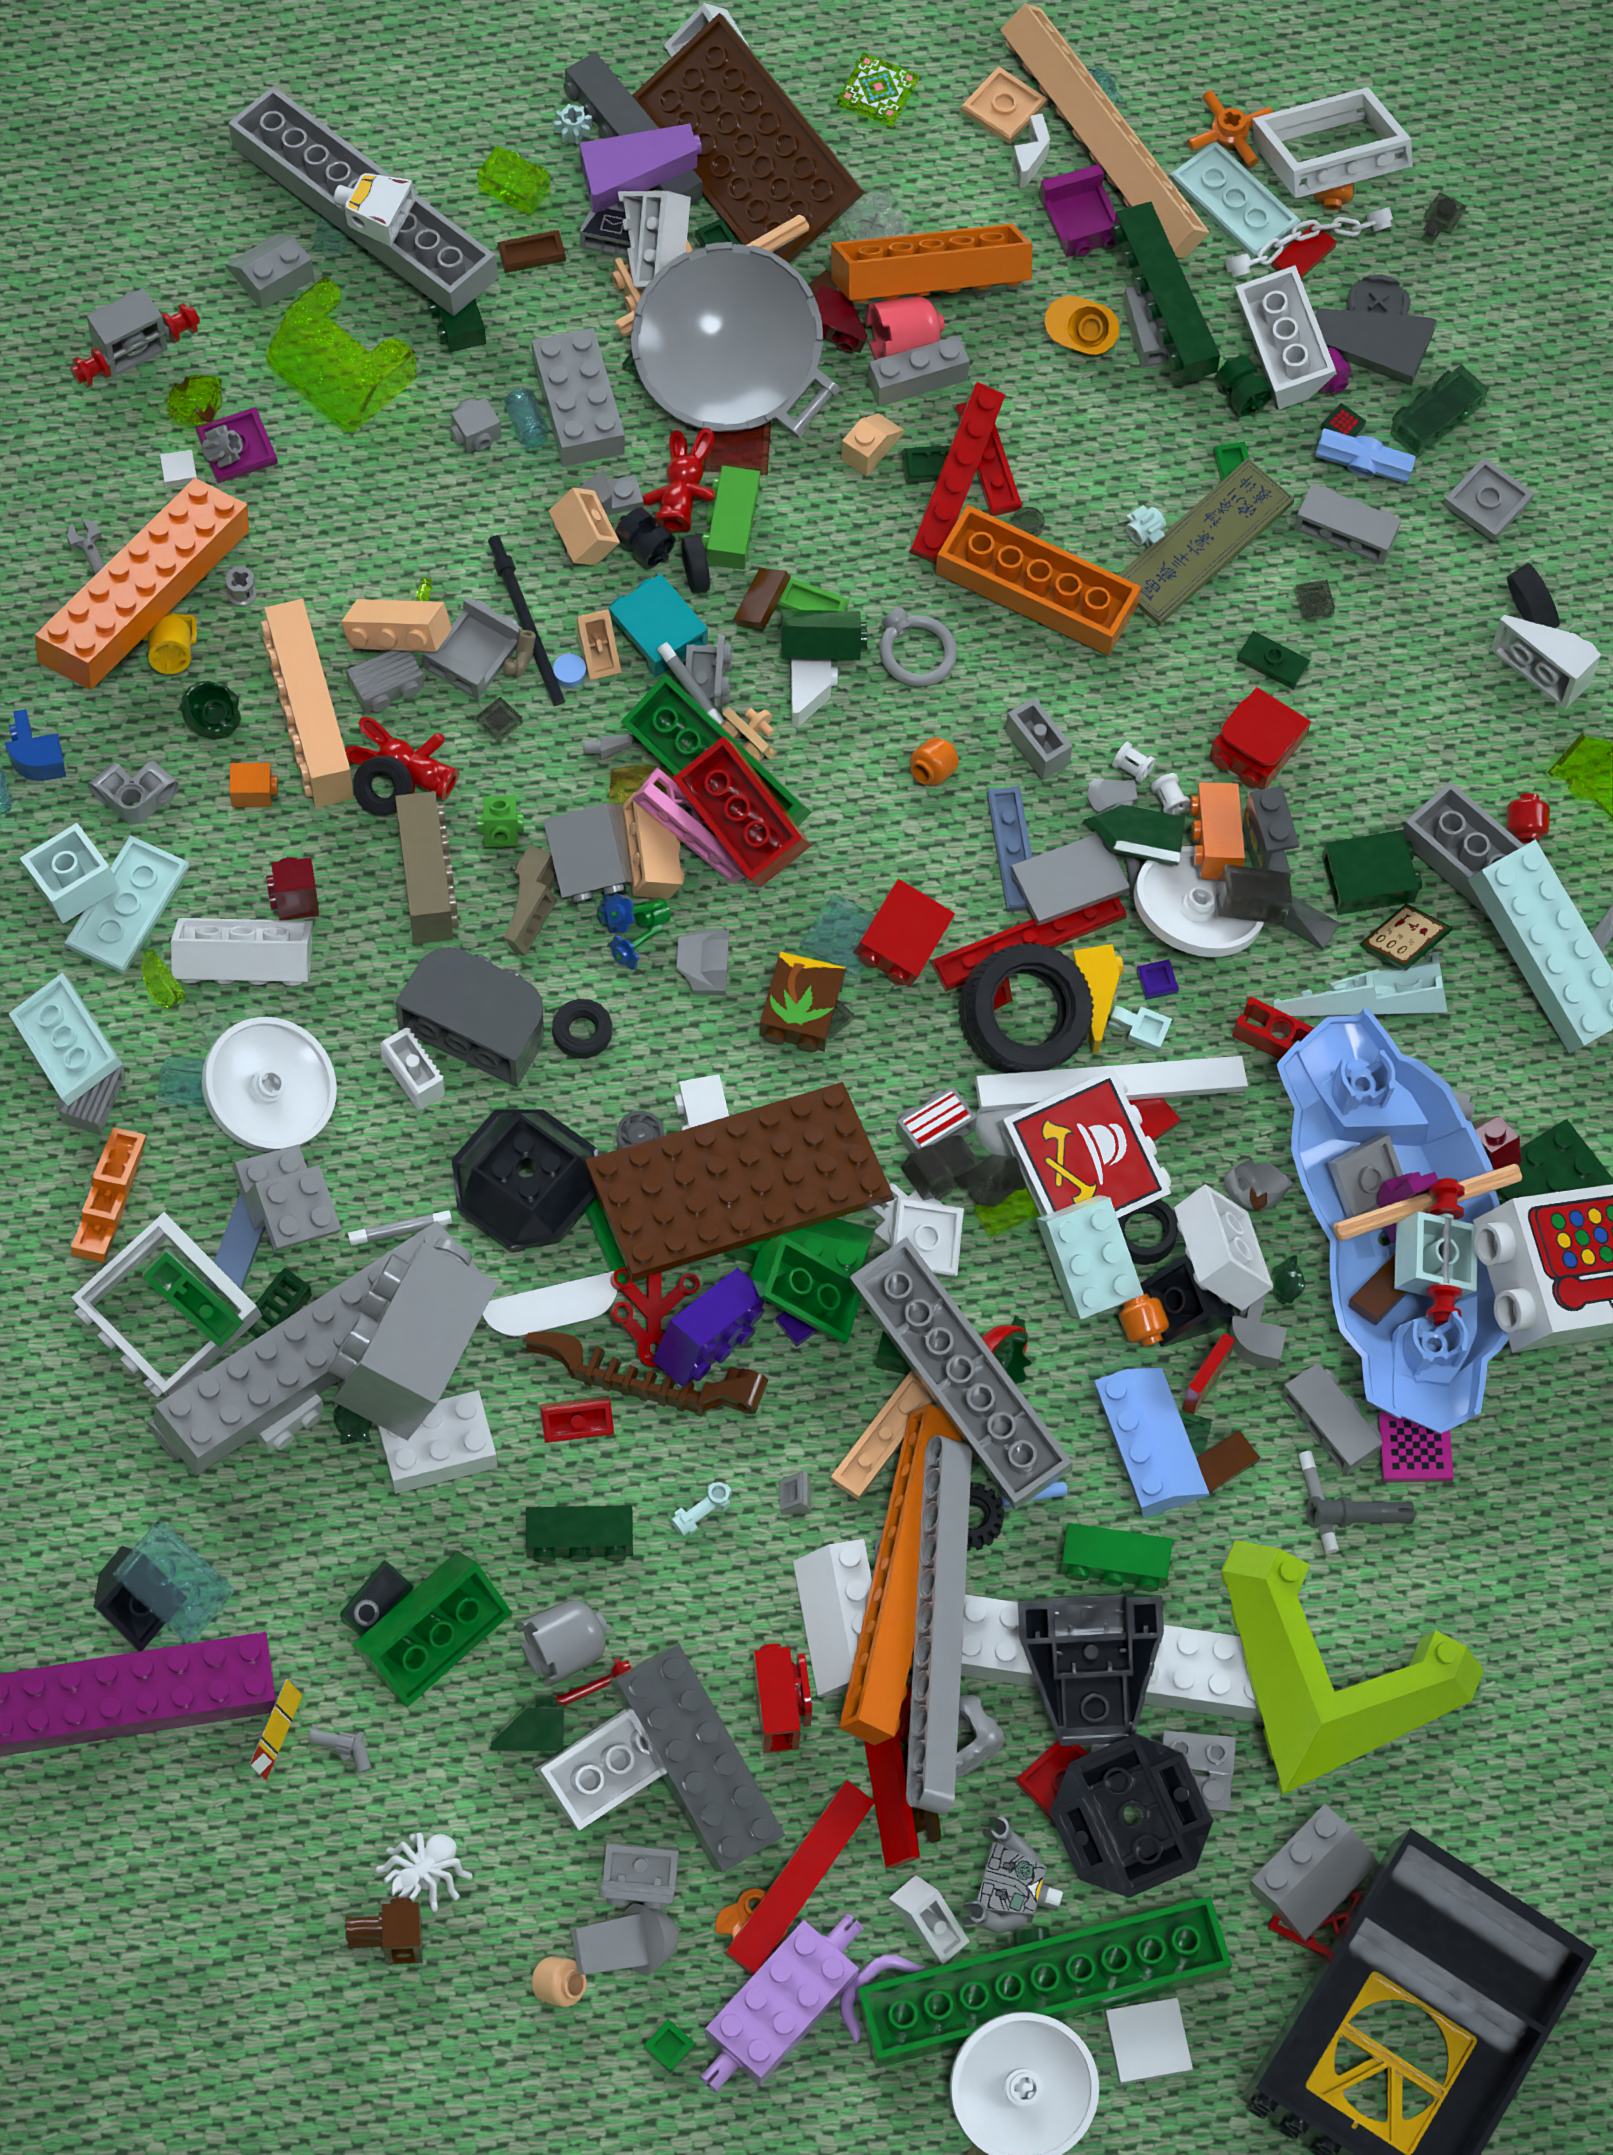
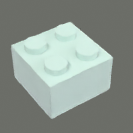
[20,823,120,924]

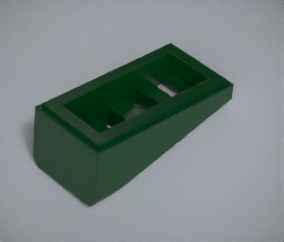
[247,1267,312,1339]

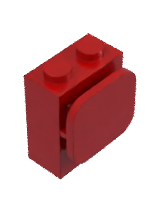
[1209,686,1311,790]
[753,1643,812,1754]

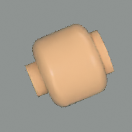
[532,1956,587,2007]

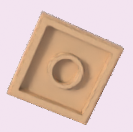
[961,66,1048,144]

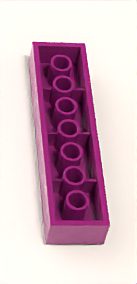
[0,1632,277,1757]

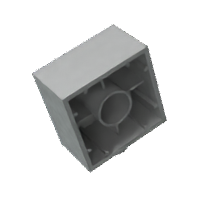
[327,1238,499,1441]

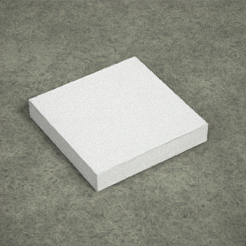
[890,1198,964,1277]
[1105,1998,1193,2085]

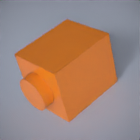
[229,763,279,807]

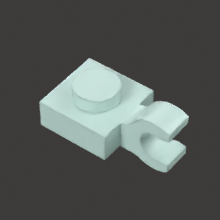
[1108,1006,1172,1053]

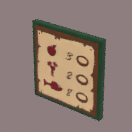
[1359,903,1453,971]

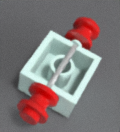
[1394,1178,1477,1326]

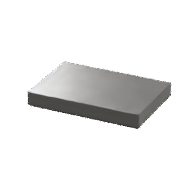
[1011,834,1130,926]

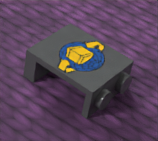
[1242,786,1299,885]

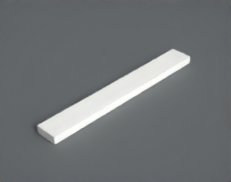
[975,1056,1248,1112]

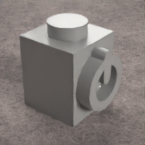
[449,397,501,453]

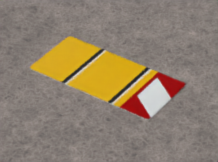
[250,1679,303,1780]

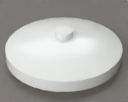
[1134,846,1267,957]
[202,1017,337,1152]
[950,2012,1099,2155]

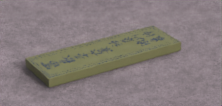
[1118,458,1294,626]

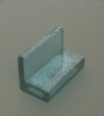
[158,1056,207,1107]

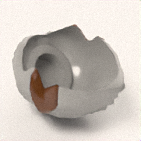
[1224,1158,1293,1211]

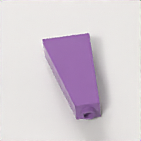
[579,123,702,213]

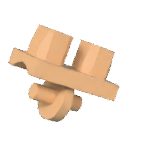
[721,707,776,761]

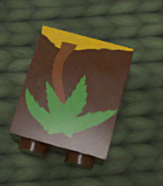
[759,951,846,1052]

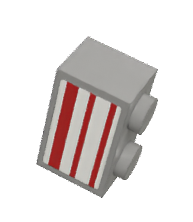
[896,1086,977,1165]

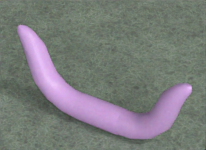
[840,1955,926,2043]

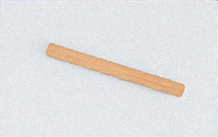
[1333,1164,1522,1241]

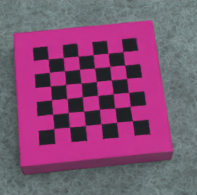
[1377,1412,1454,1483]

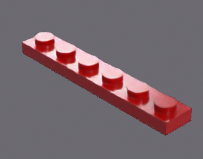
[909,382,1006,564]

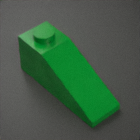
[142,1246,244,1348]

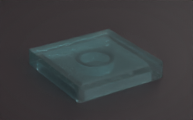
[799,893,875,981]

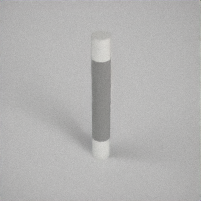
[657,642,725,724]
[348,1210,452,1246]
[1298,1451,1339,1554]

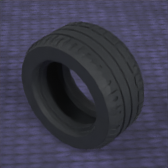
[958,943,1094,1074]

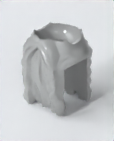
[907,1695,1007,1779]

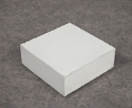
[160,450,197,488]

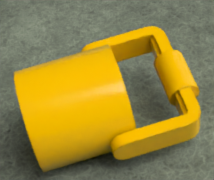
[143,612,197,674]

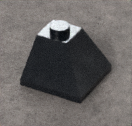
[1140,1254,1235,1347]
[93,1546,186,1652]

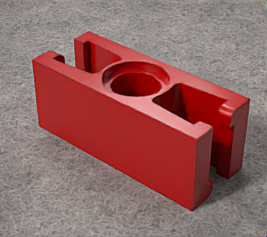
[1232,996,1314,1060]

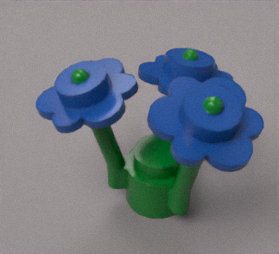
[598,894,670,970]

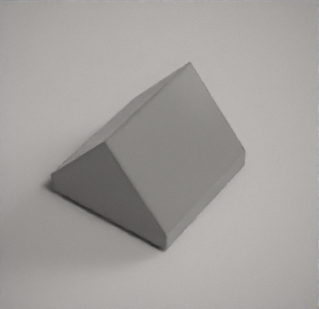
[780,1471,811,1514]

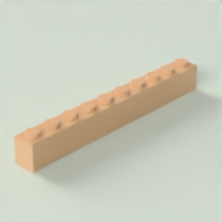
[1000,3,1210,259]

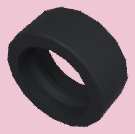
[1117,1199,1178,1265]

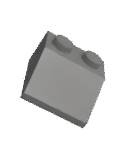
[226,233,314,310]

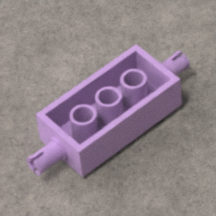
[699,1913,864,2093]

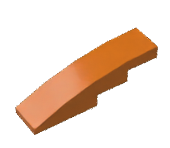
[71,1127,146,1263]

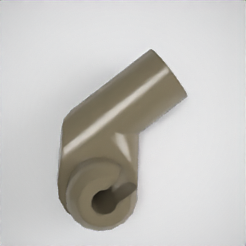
[503,630,536,678]

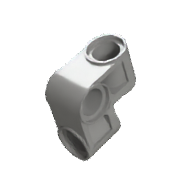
[88,761,180,825]

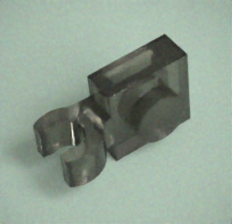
[1421,192,1467,246]

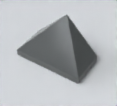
[1266,890,1340,950]

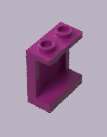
[1039,164,1119,258]

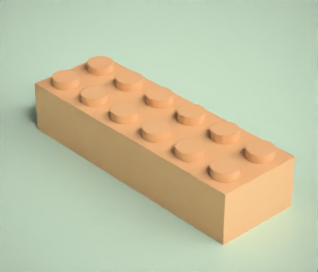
[260,599,354,808]

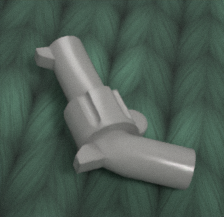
[308,1724,372,1773]

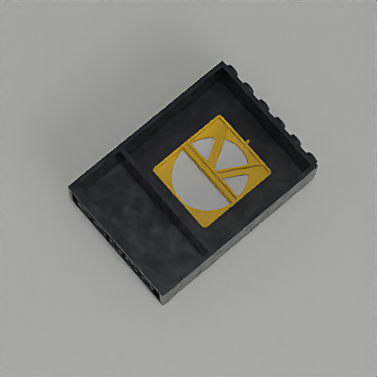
[1240,1828,1597,2155]

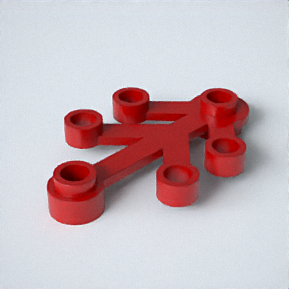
[610,1268,700,1368]

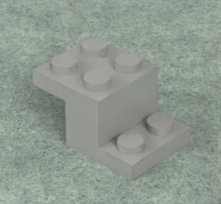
[232,1144,342,1251]

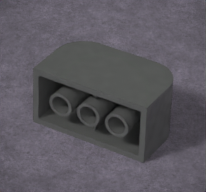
[395,947,544,1088]

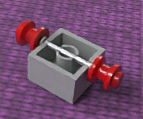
[70,288,200,388]

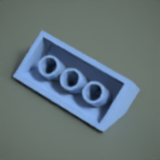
[1094,1368,1210,1519]

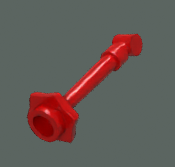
[555,1657,632,1708]

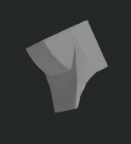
[676,930,729,996]

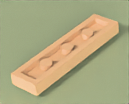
[830,1370,934,1501]

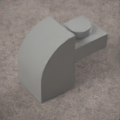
[1229,1294,1287,1371]

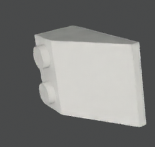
[1491,615,1601,710]

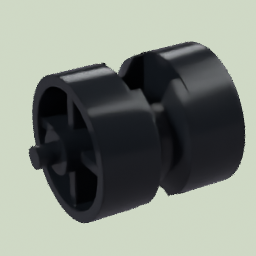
[615,507,676,569]

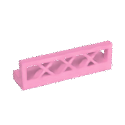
[632,767,746,884]

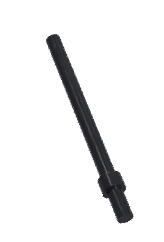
[488,535,565,706]

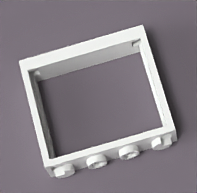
[1252,87,1413,198]
[71,1212,263,1398]

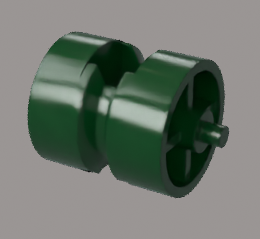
[1215,355,1273,417]

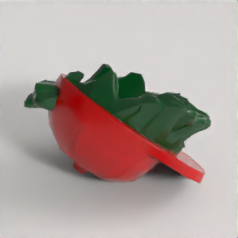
[981,1315,1032,1385]

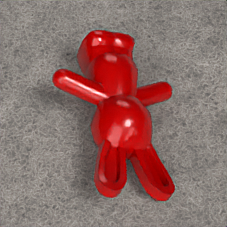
[642,428,715,533]
[345,716,460,800]

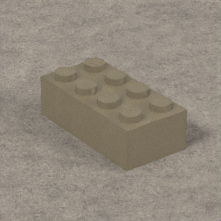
[395,791,459,944]

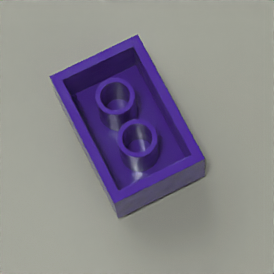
[653,1268,765,1388]

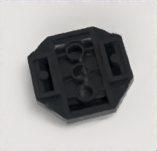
[452,1109,598,1253]
[1050,1733,1214,1898]

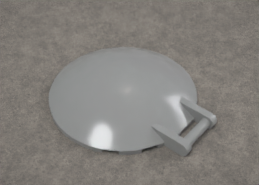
[631,242,841,439]

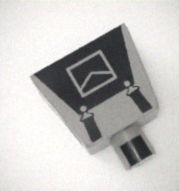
[580,202,631,258]

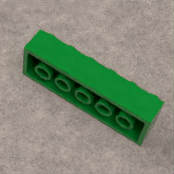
[621,673,812,827]

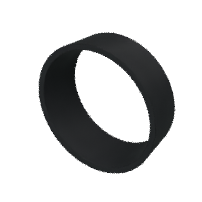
[1507,563,1560,628]

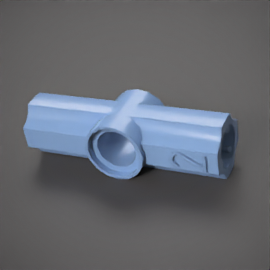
[1315,428,1416,484]

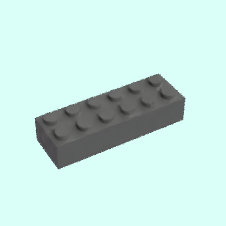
[610,1644,785,1872]

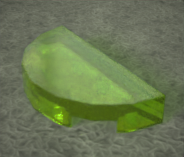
[141,950,187,1008]

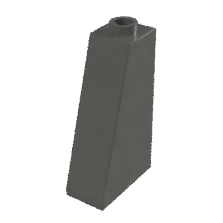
[1315,308,1437,386]

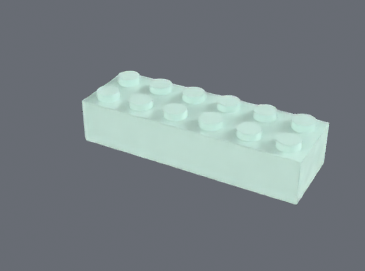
[1468,839,1613,1054]

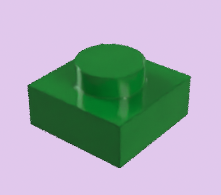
[643,2019,695,2073]

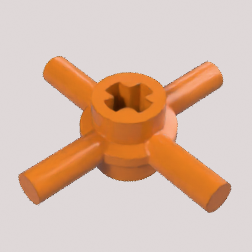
[1187,90,1273,167]

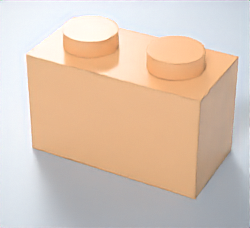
[549,487,620,566]

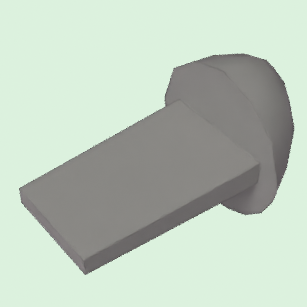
[571,1903,679,1976]

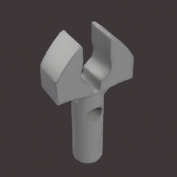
[67,519,105,575]

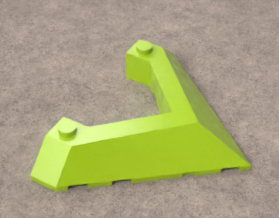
[1220,1540,1484,1796]

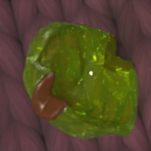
[166,374,223,427]

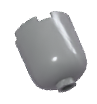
[516,1600,608,1687]

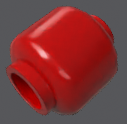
[1506,793,1550,844]

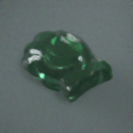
[1272,1255,1306,1304]
[333,1404,372,1445]

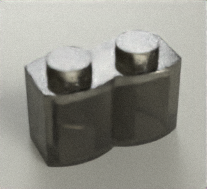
[901,1135,983,1200]

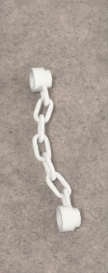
[1224,207,1393,277]

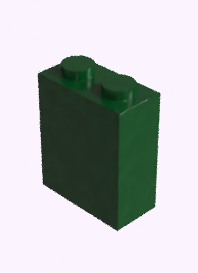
[781,609,868,660]
[1322,830,1422,915]

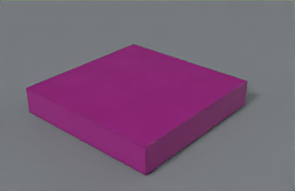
[195,407,278,484]

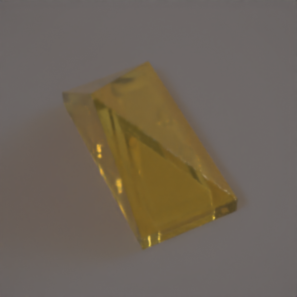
[609,763,676,804]

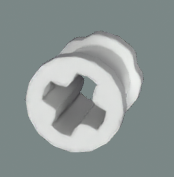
[1112,741,1156,784]
[1151,773,1190,815]

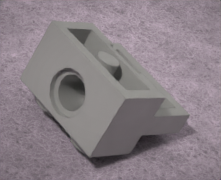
[1160,1730,1236,1813]

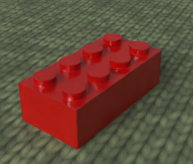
[672,736,812,887]

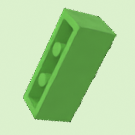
[702,466,760,570]

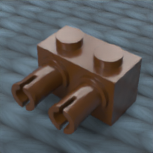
[345,1898,423,1965]

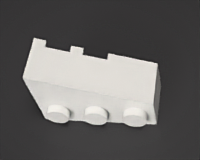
[618,191,691,289]

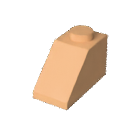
[841,413,905,476]

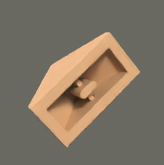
[576,609,622,680]

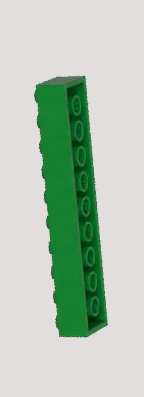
[856,1896,1232,2069]

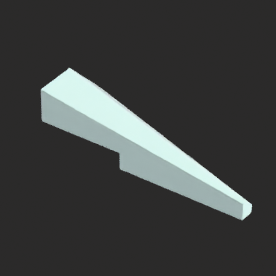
[1274,952,1447,1016]

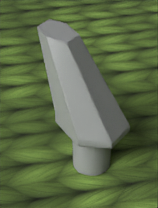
[584,733,634,759]

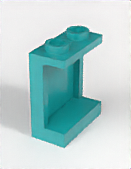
[608,574,708,678]

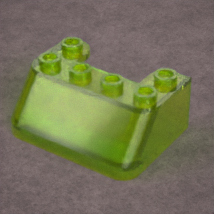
[265,275,417,432]

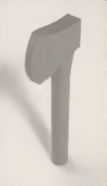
[1087,779,1141,897]

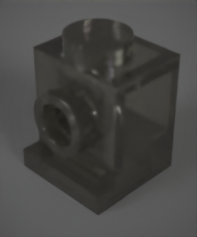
[966,1154,1026,1207]

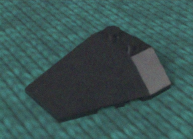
[1018,1593,1164,1746]

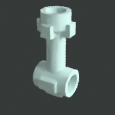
[670,1482,732,1537]

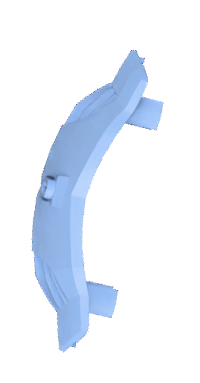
[1277,1008,1509,1434]

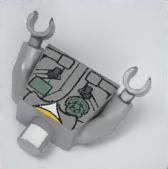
[961,1817,1063,1934]

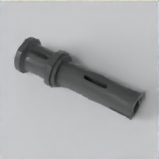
[1307,1496,1415,1528]

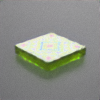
[837,52,919,128]

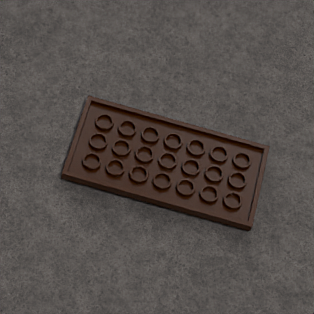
[632,13,866,263]
[585,1082,893,1281]

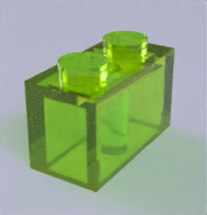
[477,145,551,217]

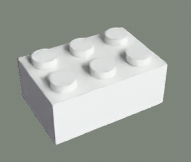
[1174,1184,1274,1311]
[377,1390,497,1494]

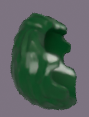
[180,681,241,738]

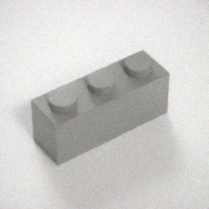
[867,335,970,407]
[1294,484,1402,565]
[1281,1362,1383,1476]

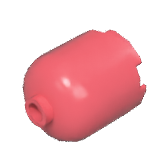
[865,296,945,360]

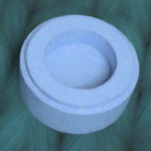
[553,654,586,688]

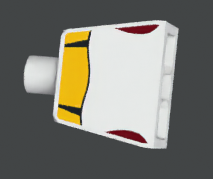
[334,173,416,246]

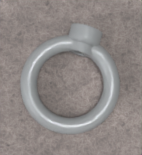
[879,607,957,687]

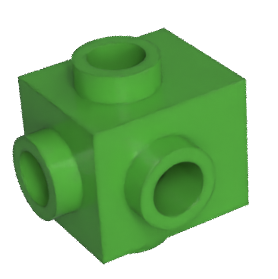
[477,795,524,848]

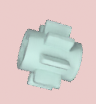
[554,104,592,145]
[1126,505,1166,547]

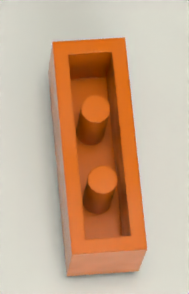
[1190,782,1245,880]

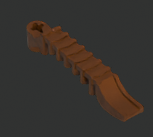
[525,1331,768,1417]

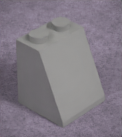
[543,803,633,903]

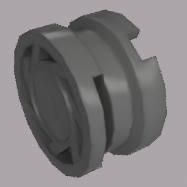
[616,1111,664,1149]

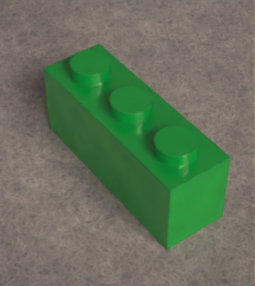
[1060,1523,1173,1592]

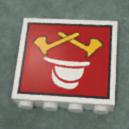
[997,1069,1171,1218]

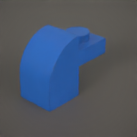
[5,709,66,781]

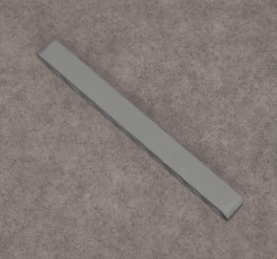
[906,1435,972,1815]

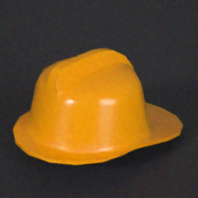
[1044,295,1120,355]

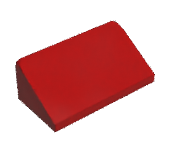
[540,1396,614,1443]

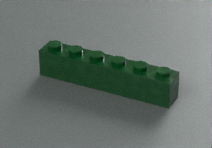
[1111,201,1220,383]

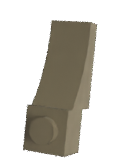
[503,845,558,956]

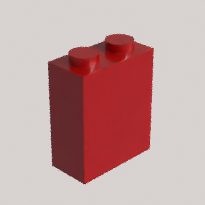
[853,878,955,987]

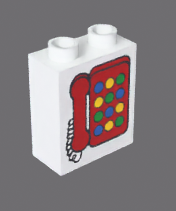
[1473,1184,1613,1353]

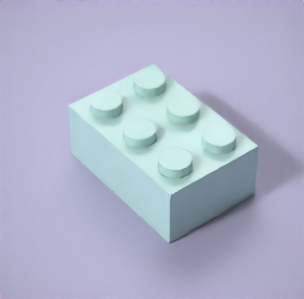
[1036,1195,1144,1319]

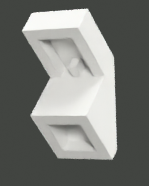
[1012,114,1050,188]

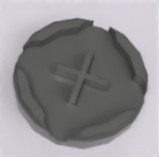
[1347,275,1410,315]

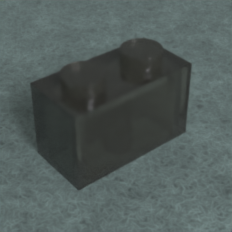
[1215,864,1292,925]

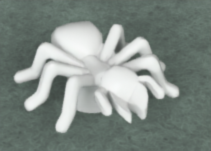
[376,1833,472,1912]

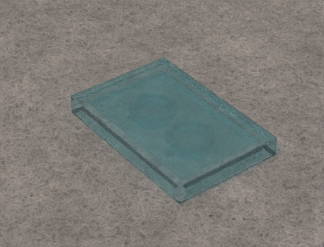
[113,1520,236,1644]

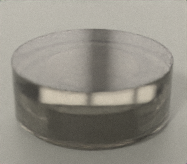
[1012,507,1045,537]

